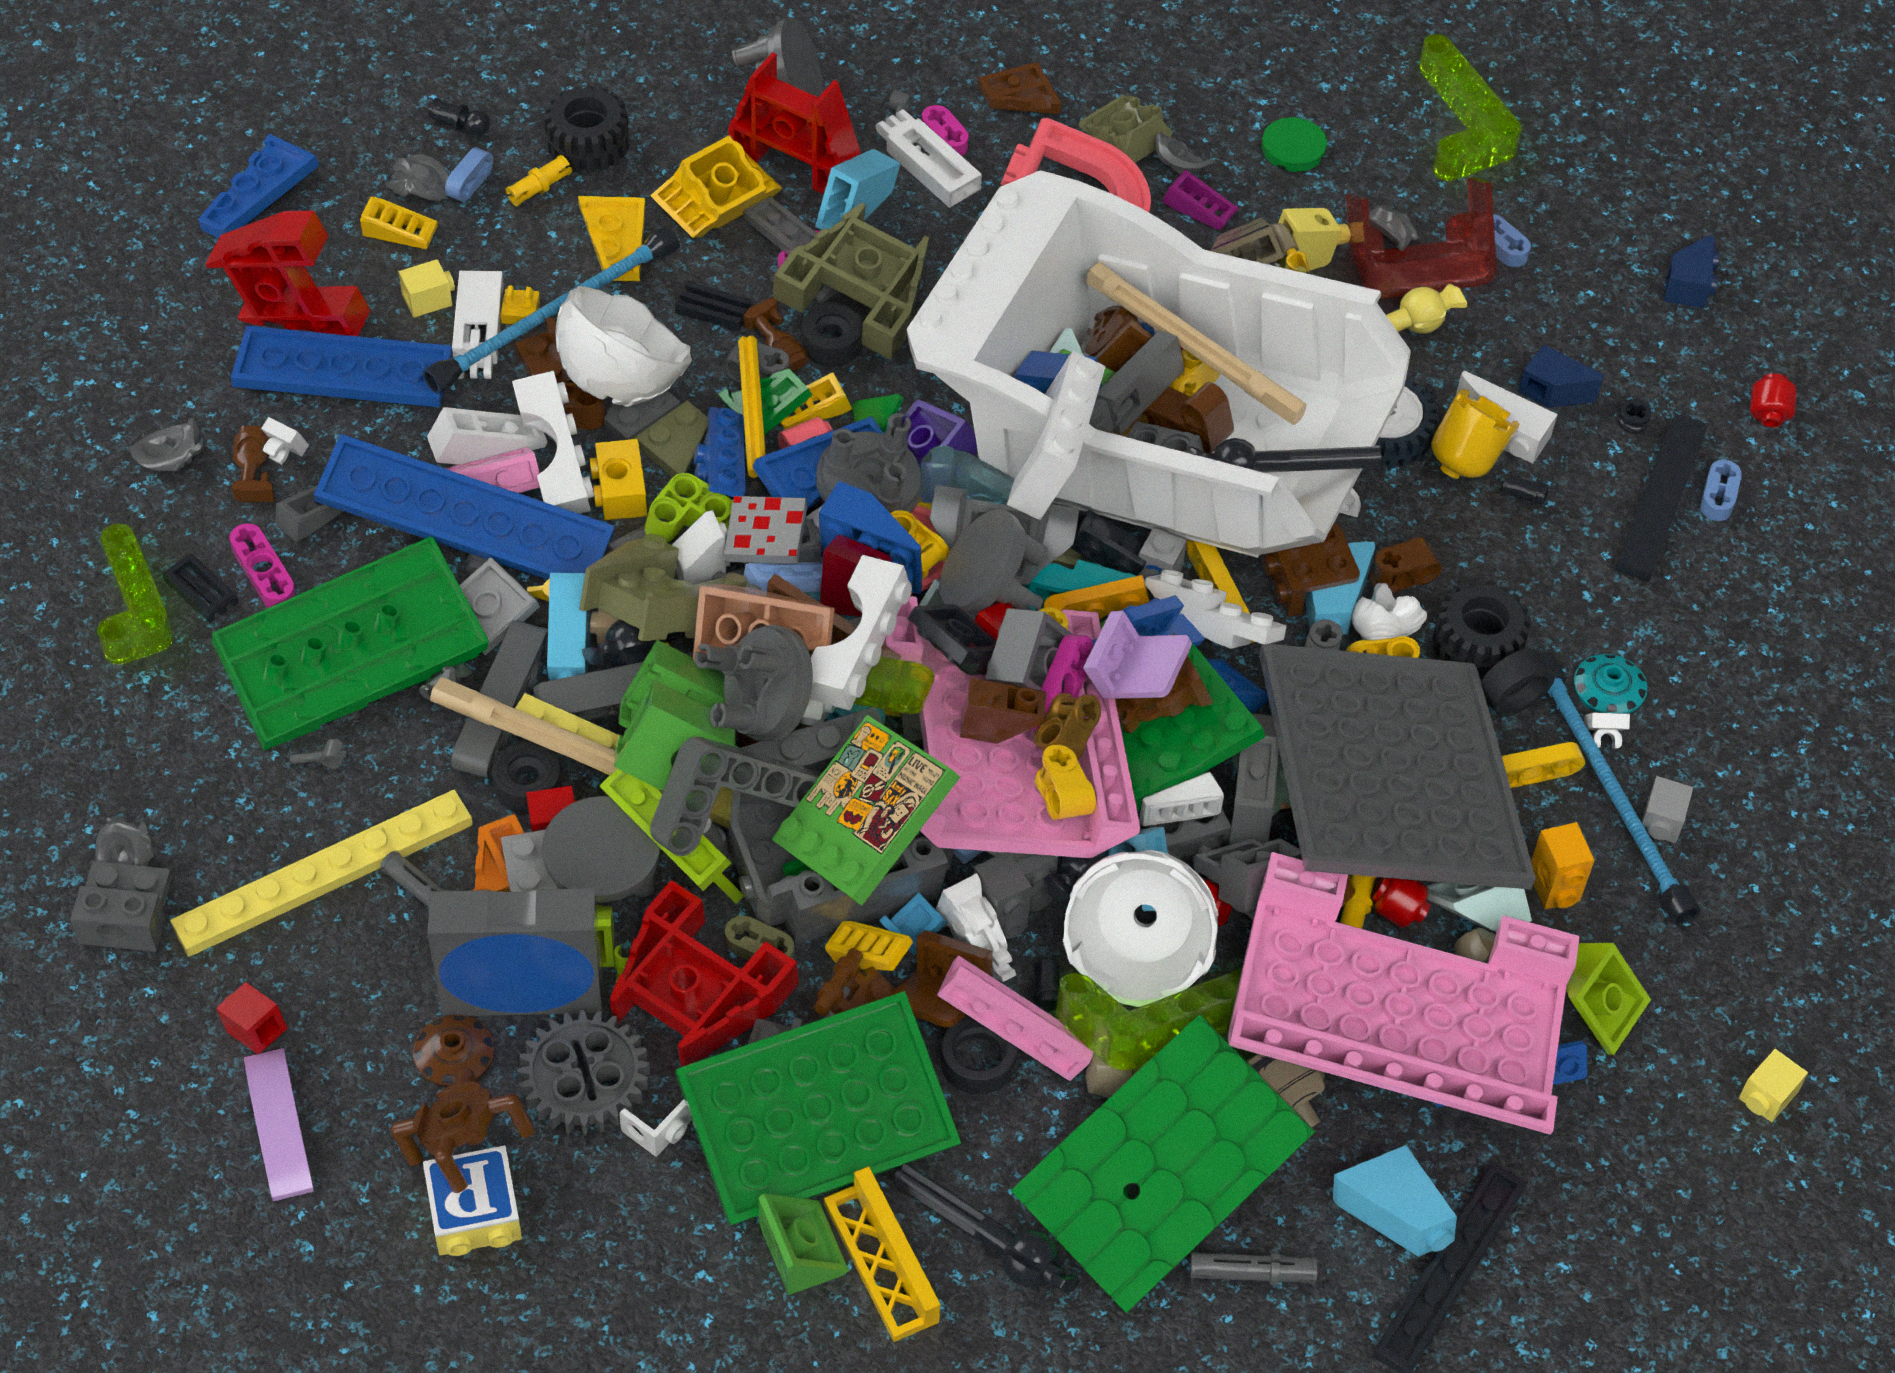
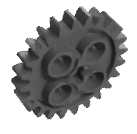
[517,1010,650,1135]

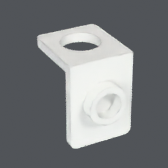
[619,1099,691,1157]

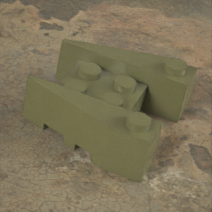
[773,203,929,360]
[579,534,761,641]

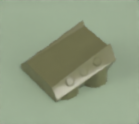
[1079,94,1173,164]

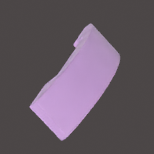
[244,1048,314,1201]

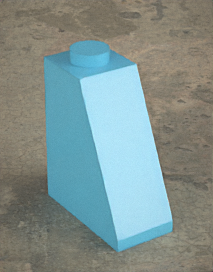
[815,149,901,230]
[1305,542,1375,635]
[547,573,591,681]
[1333,1145,1457,1257]

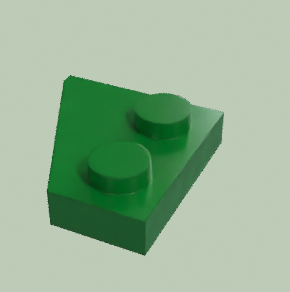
[718,368,813,435]

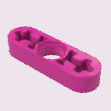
[229,523,296,608]
[1033,634,1094,732]

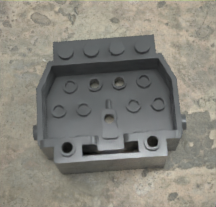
[728,706,954,945]

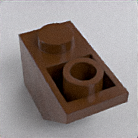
[960,678,1046,744]

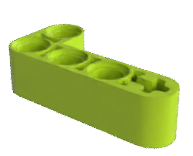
[645,473,746,563]

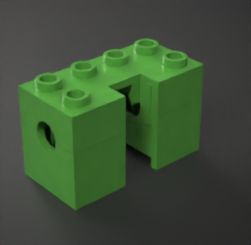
[614,640,738,800]

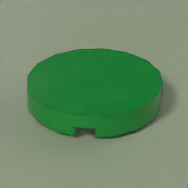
[1261,117,1327,172]

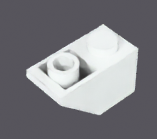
[672,510,730,585]

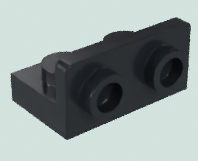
[1070,510,1146,576]

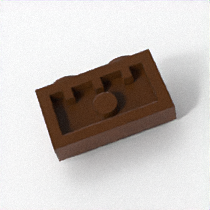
[514,317,574,383]

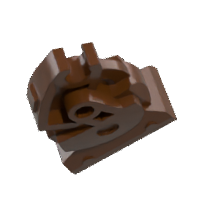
[1085,305,1153,373]
[1115,633,1213,734]

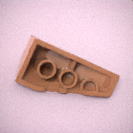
[693,583,835,661]

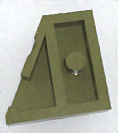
[635,400,708,477]

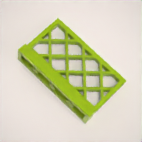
[600,768,744,904]

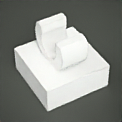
[261,417,309,465]
[1584,713,1630,749]

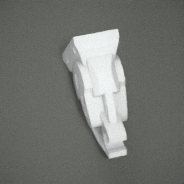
[936,873,1016,982]

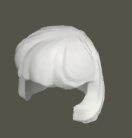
[1352,583,1427,640]

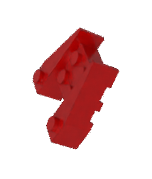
[728,52,861,194]
[205,210,371,336]
[610,880,799,1067]

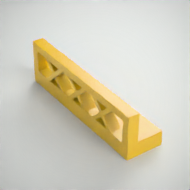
[824,1166,941,1342]

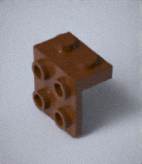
[1262,523,1360,617]
[887,930,993,1027]

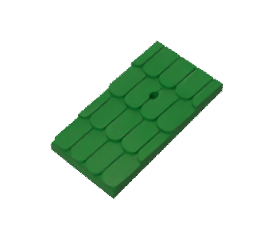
[211,536,489,750]
[1011,1014,1316,1313]

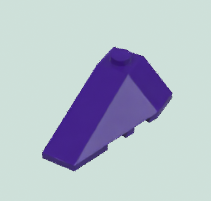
[902,399,978,498]

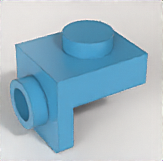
[879,893,948,955]

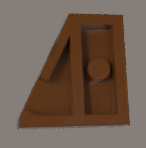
[977,62,1062,114]

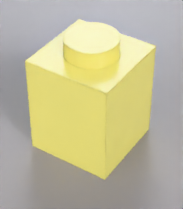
[398,259,455,318]
[1739,1049,1808,1123]

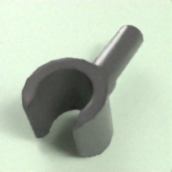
[888,90,910,117]
[290,739,347,769]

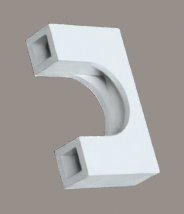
[1007,351,1106,520]

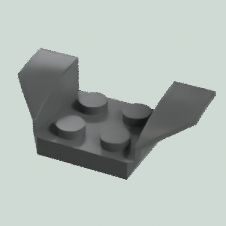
[930,484,1079,585]

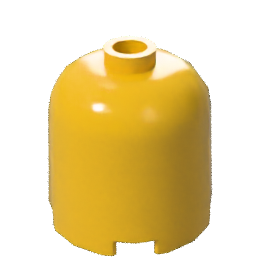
[1431,389,1520,479]

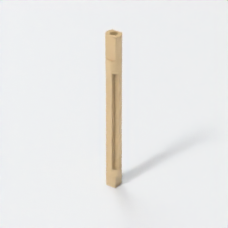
[1086,262,1307,425]
[430,677,663,794]

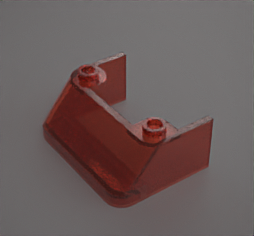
[1346,177,1497,298]

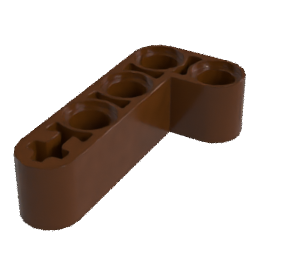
[1142,382,1234,454]

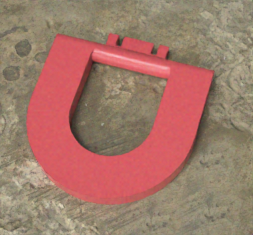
[1001,118,1151,212]

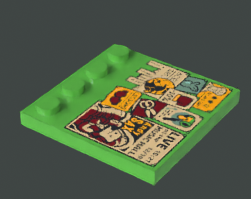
[772,715,960,906]

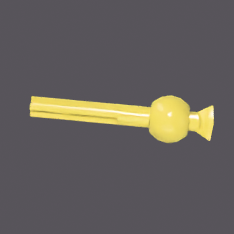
[1386,284,1467,334]

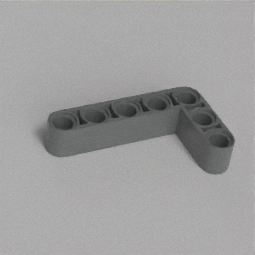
[650,736,822,856]

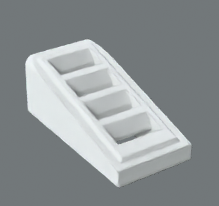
[1139,772,1224,826]

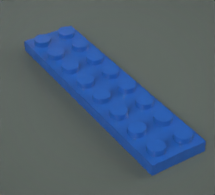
[314,434,615,580]

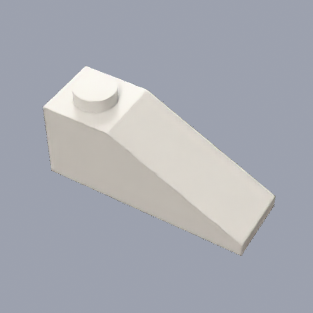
[1456,370,1558,463]
[427,407,548,465]

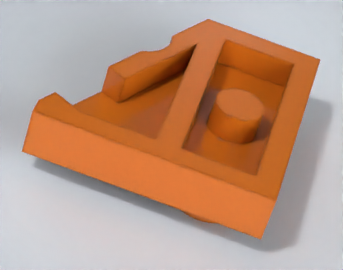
[473,814,524,892]

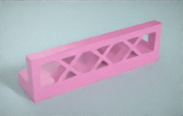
[444,447,540,493]
[937,955,1094,1081]

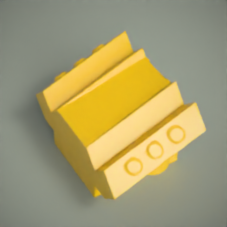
[650,135,783,238]

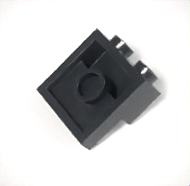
[907,604,997,676]

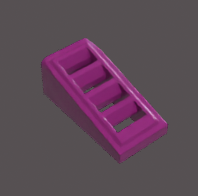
[1162,169,1238,230]

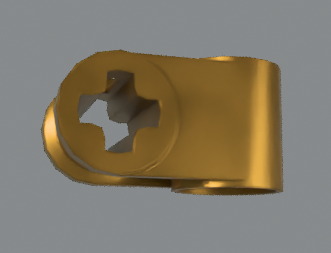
[1034,693,1101,760]

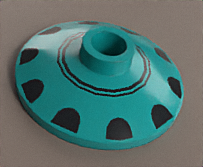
[1573,654,1647,714]

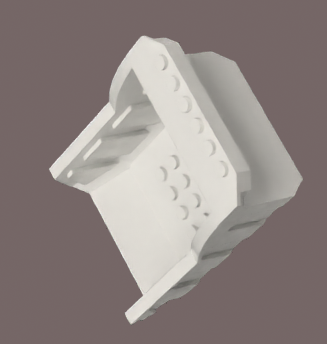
[907,171,1411,558]

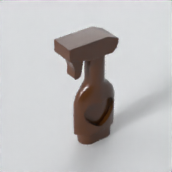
[744,296,809,372]
[232,426,275,502]

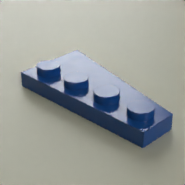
[198,134,319,239]
[752,416,884,510]

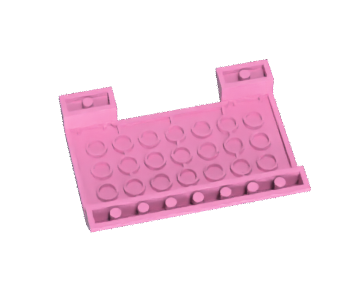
[884,596,1140,858]
[1228,852,1580,1135]

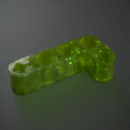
[97,523,173,664]

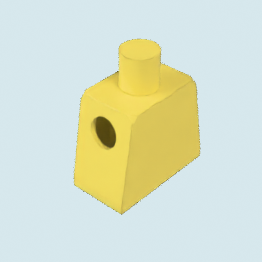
[1276,208,1351,273]

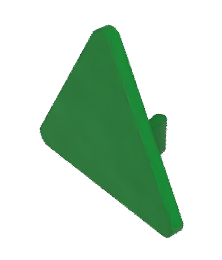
[852,394,904,433]

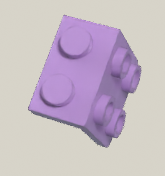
[1083,611,1192,699]

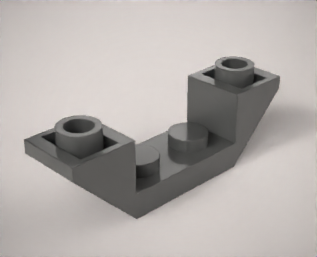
[1228,713,1279,845]

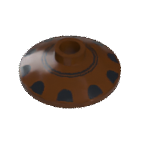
[413,1015,494,1087]

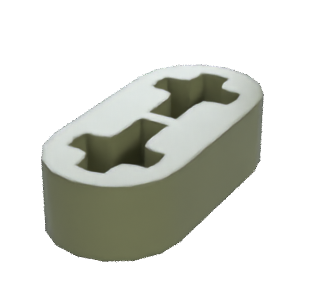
[725,915,794,961]

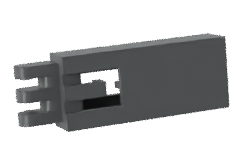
[1089,330,1184,434]

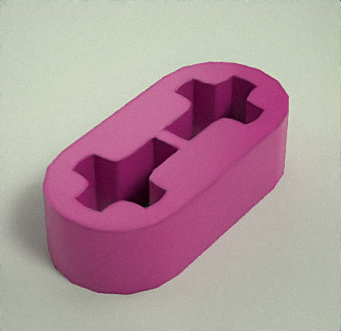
[922,105,968,156]

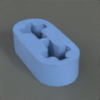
[445,147,493,202]
[1475,214,1531,267]
[1700,460,1741,521]

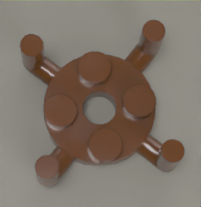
[390,1068,535,1193]

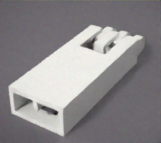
[876,109,982,208]
[452,271,504,379]

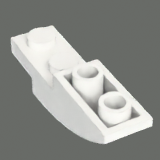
[1145,570,1286,649]

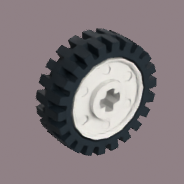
[1375,376,1438,469]

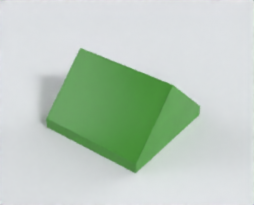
[758,1193,849,1295]

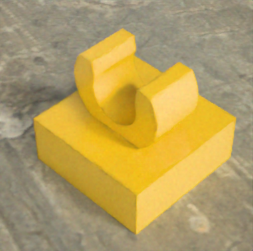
[500,285,540,325]

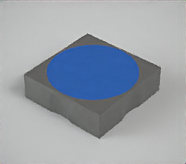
[427,888,603,1016]

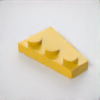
[578,196,645,281]

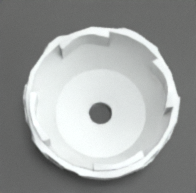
[555,286,692,407]
[1062,850,1219,1007]

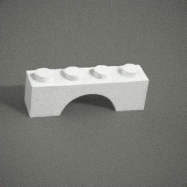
[512,371,594,514]
[809,555,912,711]

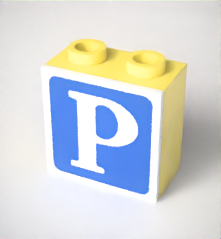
[423,1145,522,1256]

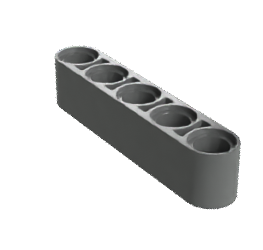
[451,620,548,779]

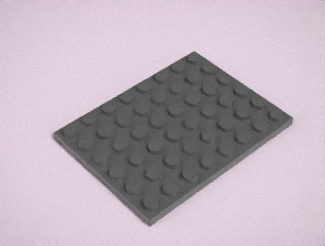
[1259,644,1536,890]

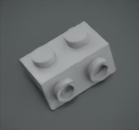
[501,830,561,892]

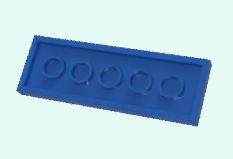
[231,325,453,407]

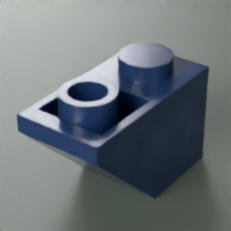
[1664,235,1719,308]
[1518,345,1604,408]

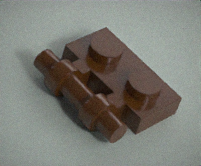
[814,948,895,1015]

